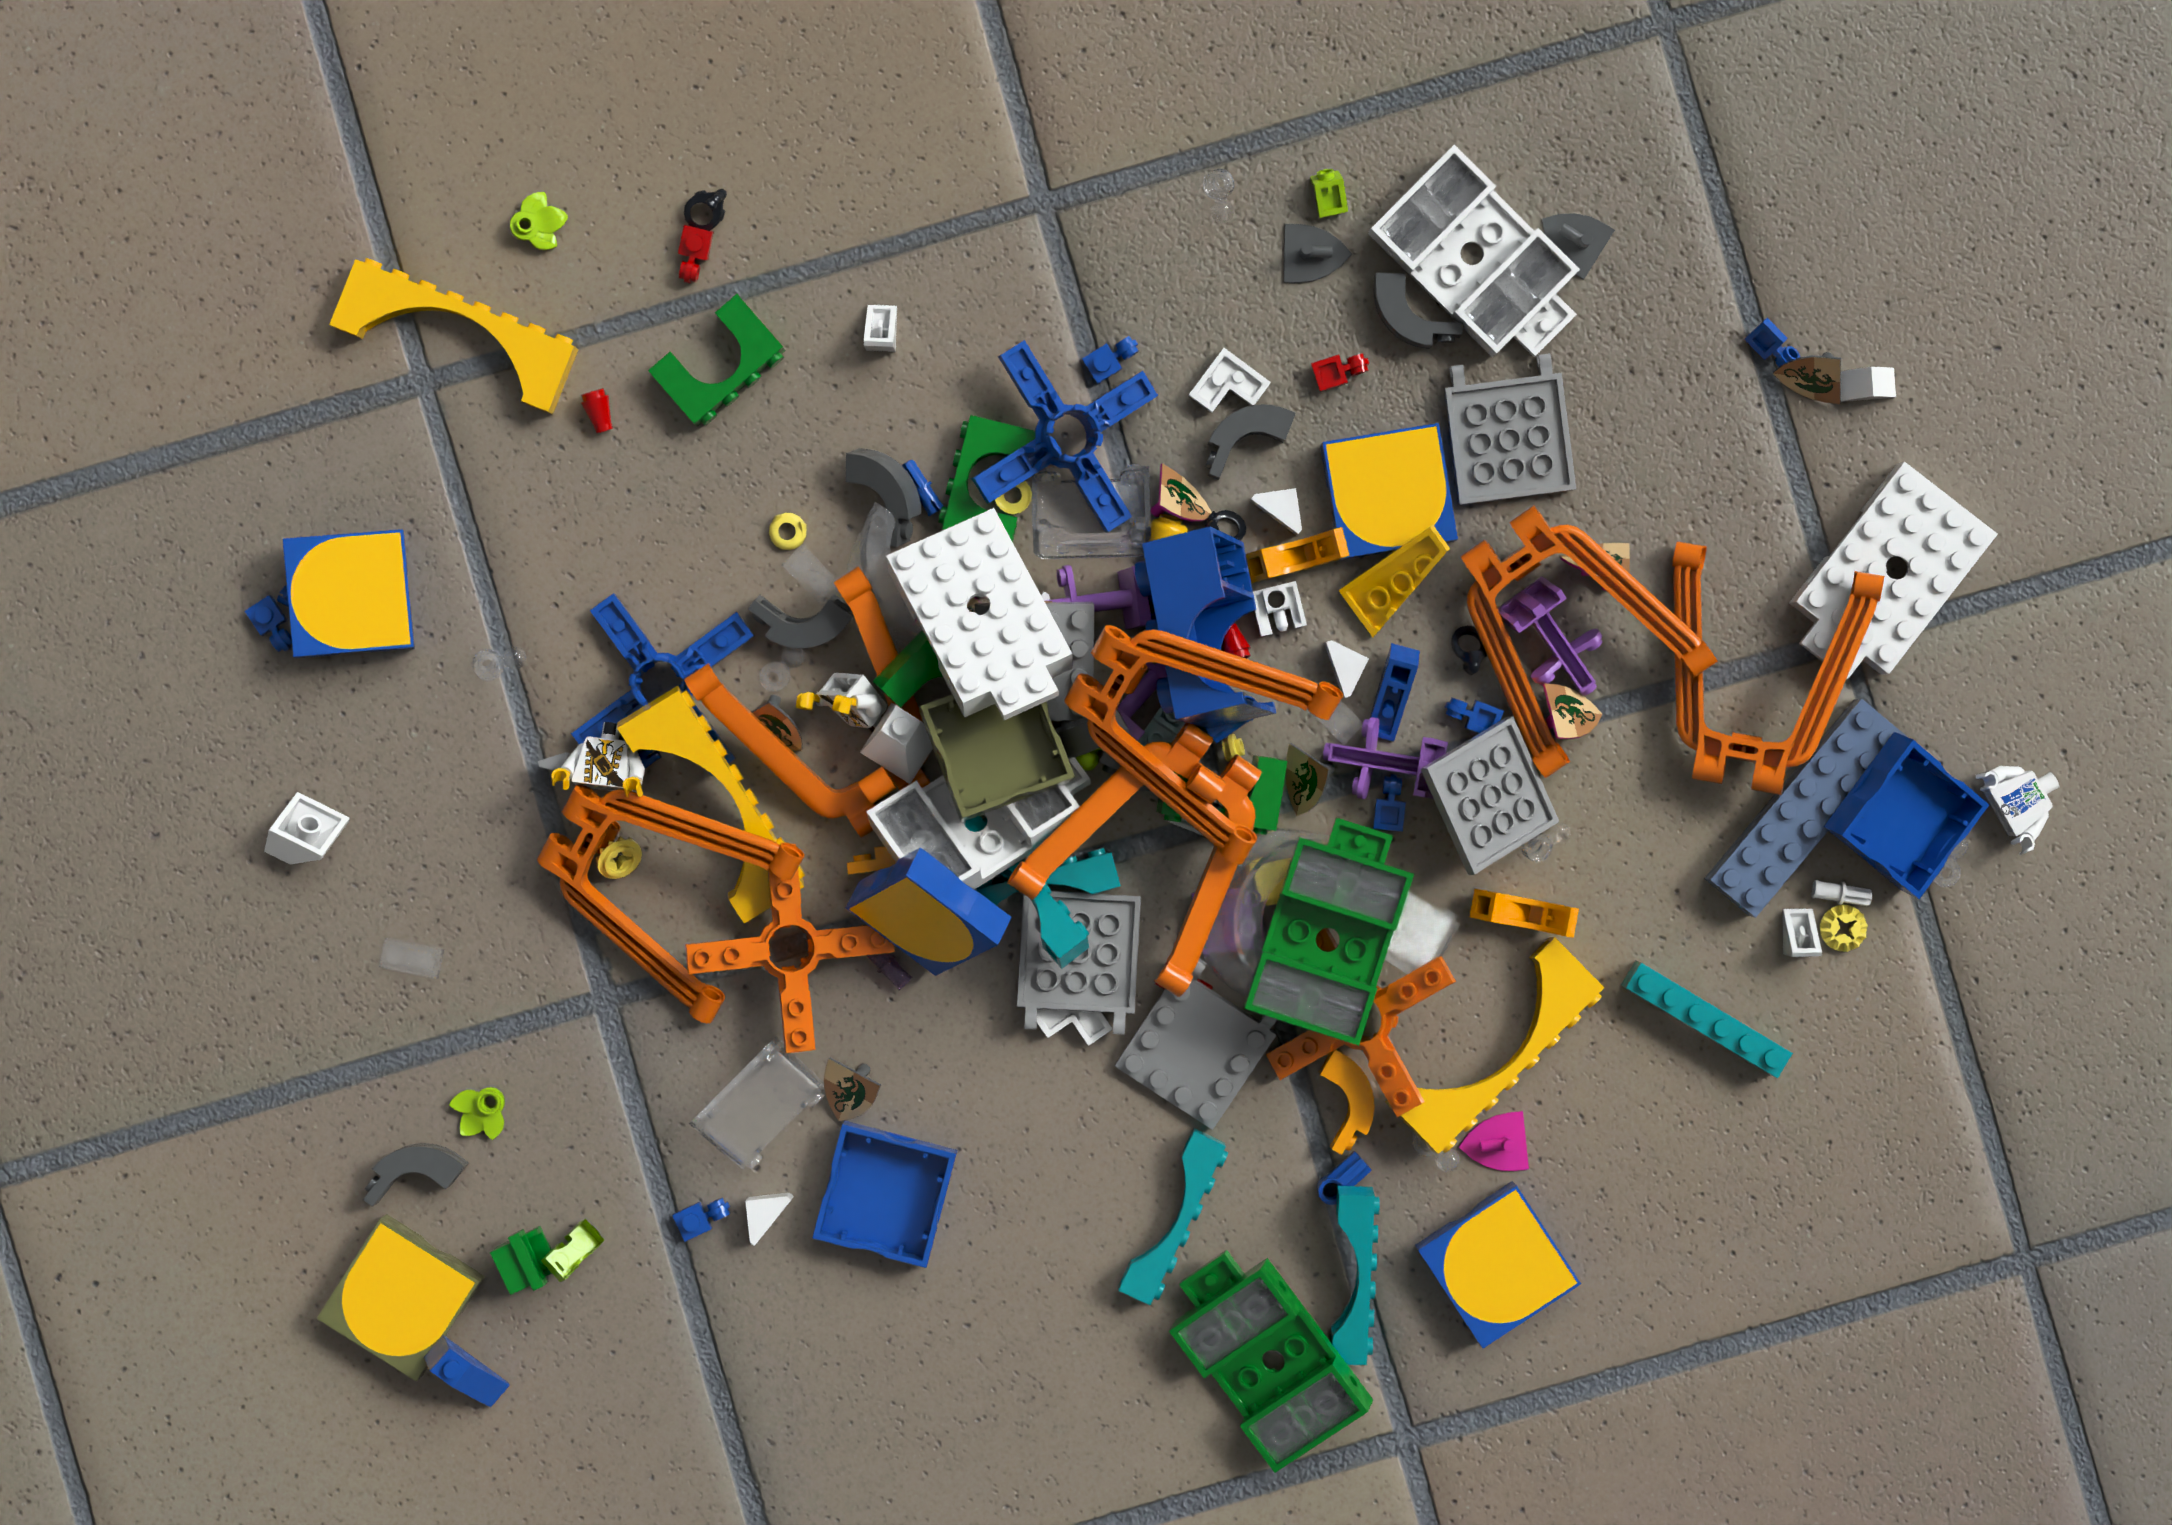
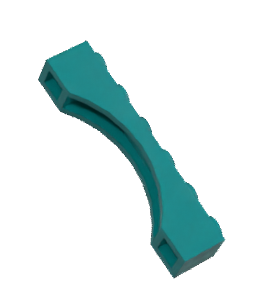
[965,816,1089,969]
[975,848,1121,905]
[1621,960,1793,1078]
[1118,1128,1228,1305]
[1330,1186,1380,1365]

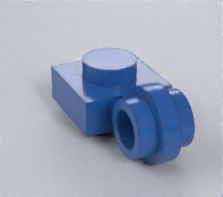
[1744,318,1800,367]
[1082,336,1139,385]
[245,595,292,652]
[1445,697,1504,733]
[1373,774,1406,832]
[672,1198,730,1242]

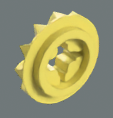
[595,837,642,879]
[1820,905,1868,952]

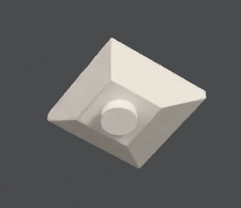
[860,703,933,784]
[264,792,350,865]

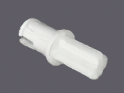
[1811,880,1872,906]

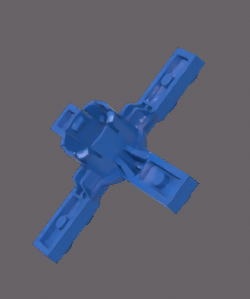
[971,340,1158,533]
[571,593,755,776]

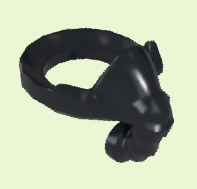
[684,189,727,231]
[1204,510,1246,541]
[1451,625,1487,675]

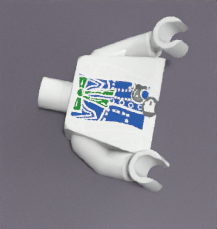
[1976,766,2059,855]

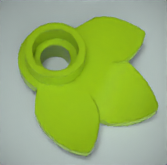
[510,192,568,250]
[449,1087,505,1140]

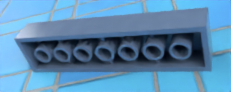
[1704,699,1907,918]

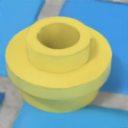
[1222,734,1245,762]

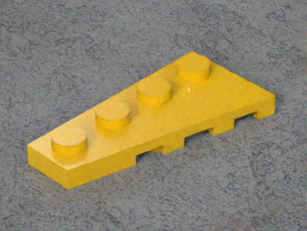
[1339,525,1450,638]

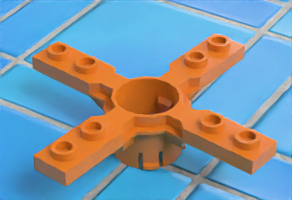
[685,844,895,1053]
[1266,928,1456,1117]

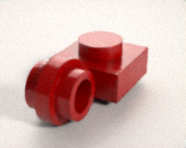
[678,225,714,284]
[1311,354,1370,392]

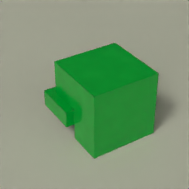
[490,1226,552,1295]

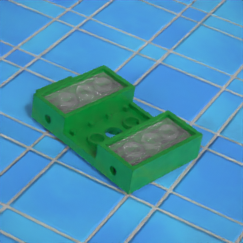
[1244,817,1414,1046]
[1169,1250,1373,1473]

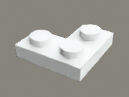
[1189,348,1271,413]
[1037,1009,1113,1046]

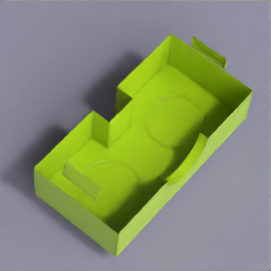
[541,1219,605,1282]

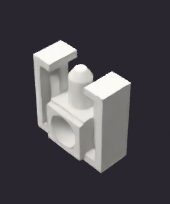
[1253,581,1307,637]

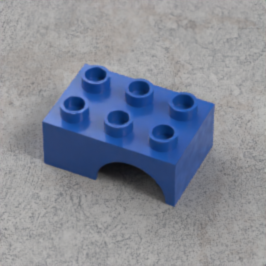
[1135,527,1277,729]

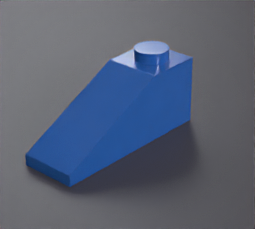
[1370,643,1420,741]
[424,1335,510,1408]

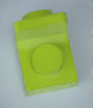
[1310,169,1348,218]

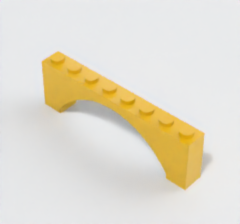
[329,258,579,415]
[617,686,806,923]
[1385,937,1604,1154]

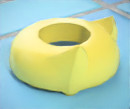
[995,481,1032,514]
[769,513,807,550]

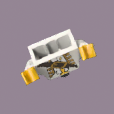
[796,673,887,733]
[551,722,645,797]

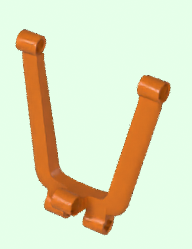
[1461,505,1718,778]
[1672,541,1885,795]
[684,566,931,838]
[1064,625,1343,865]
[1007,723,1262,997]
[537,785,804,1024]

